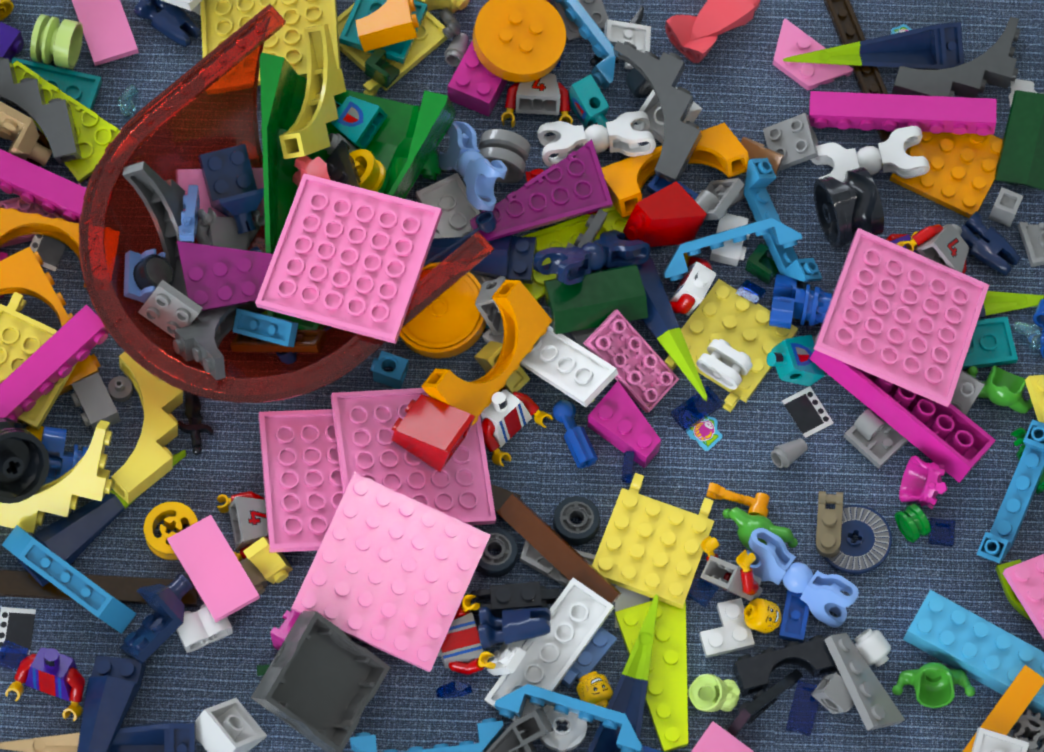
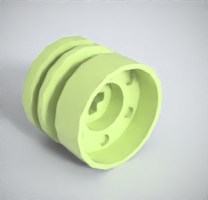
[30,14,83,69]

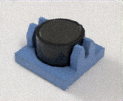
[124,249,175,303]

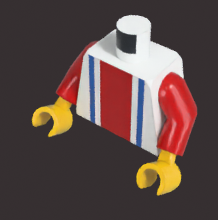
[669,253,716,316]
[481,389,553,467]

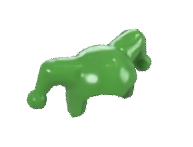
[967,365,1033,414]
[722,507,798,551]
[892,662,975,708]

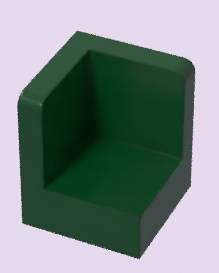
[365,48,400,89]
[745,243,779,285]

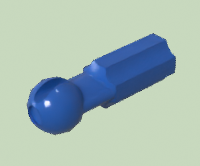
[552,400,598,469]

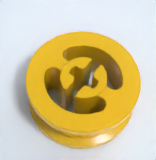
[349,149,386,192]
[144,502,198,560]

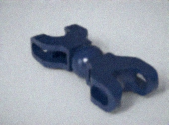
[533,230,650,285]

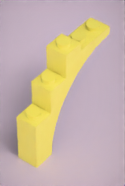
[279,24,346,159]
[111,350,183,504]
[0,420,113,533]

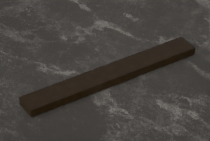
[824,0,893,142]
[0,570,198,607]

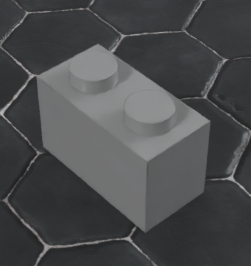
[70,372,121,432]

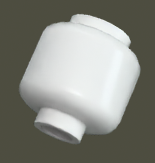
[854,628,891,667]

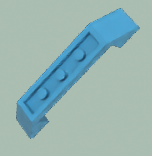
[554,0,616,90]
[744,158,822,282]
[662,218,802,282]
[976,419,1044,564]
[2,525,137,634]
[494,684,644,752]
[350,718,503,752]

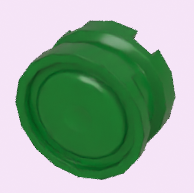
[895,504,931,543]

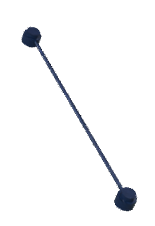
[276,211,497,365]

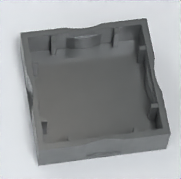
[251,611,391,752]

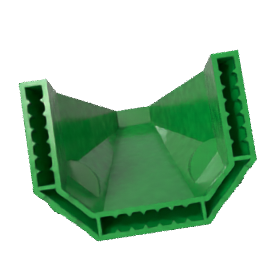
[259,52,456,330]

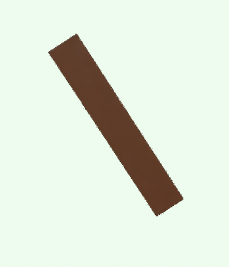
[497,494,622,604]

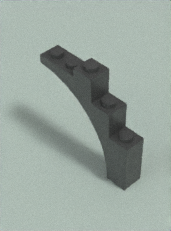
[891,17,1021,98]
[613,41,702,183]
[0,57,82,164]
[123,161,194,296]
[173,301,268,380]

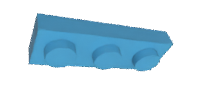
[233,308,298,347]

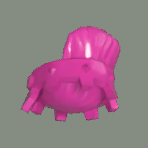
[899,456,948,509]

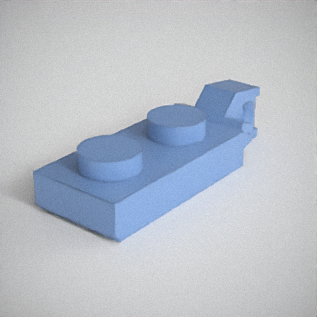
[178,185,200,242]
[561,627,617,688]

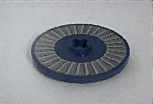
[822,505,892,574]

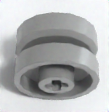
[479,129,531,183]

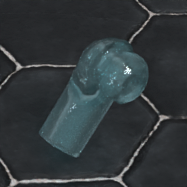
[118,84,139,117]
[1013,320,1042,350]

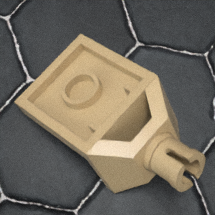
[0,101,52,167]

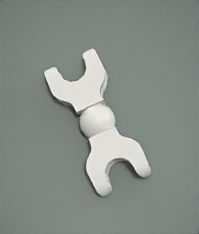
[537,111,656,167]
[811,126,930,182]

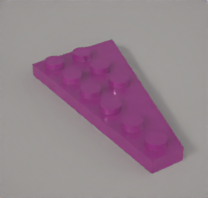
[470,139,613,245]
[177,241,273,312]

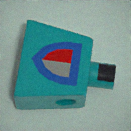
[569,74,609,128]
[331,96,388,149]
[767,335,825,386]

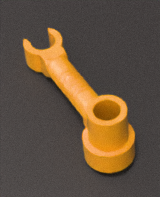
[706,483,770,517]

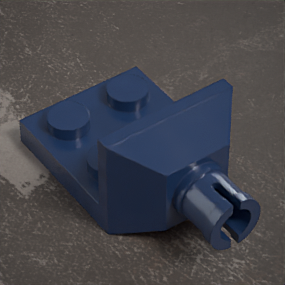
[198,144,264,234]
[119,573,194,663]

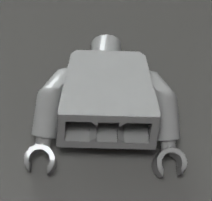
[195,208,265,250]

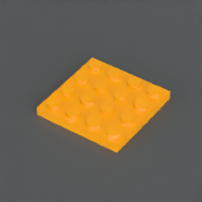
[889,132,1003,218]

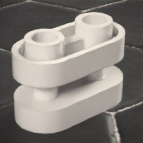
[696,339,753,390]

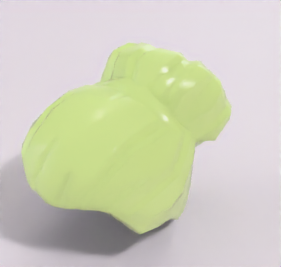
[688,674,740,712]

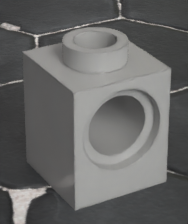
[988,187,1023,227]
[811,673,854,714]

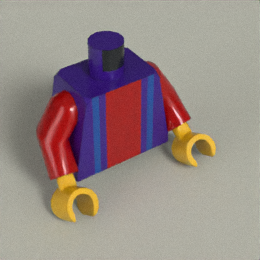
[5,647,85,721]

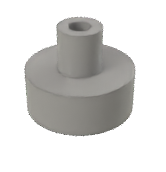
[108,376,133,402]

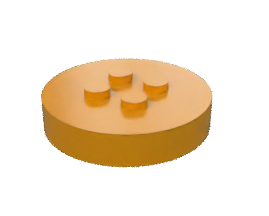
[472,0,566,82]
[399,262,487,359]

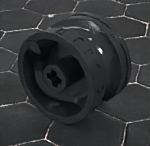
[813,167,884,248]
[0,417,49,504]

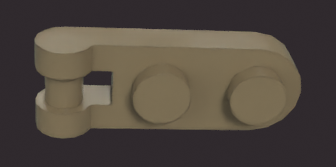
[816,491,844,558]

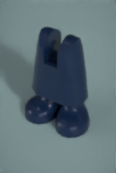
[134,0,202,48]
[960,211,1021,276]
[478,607,551,649]

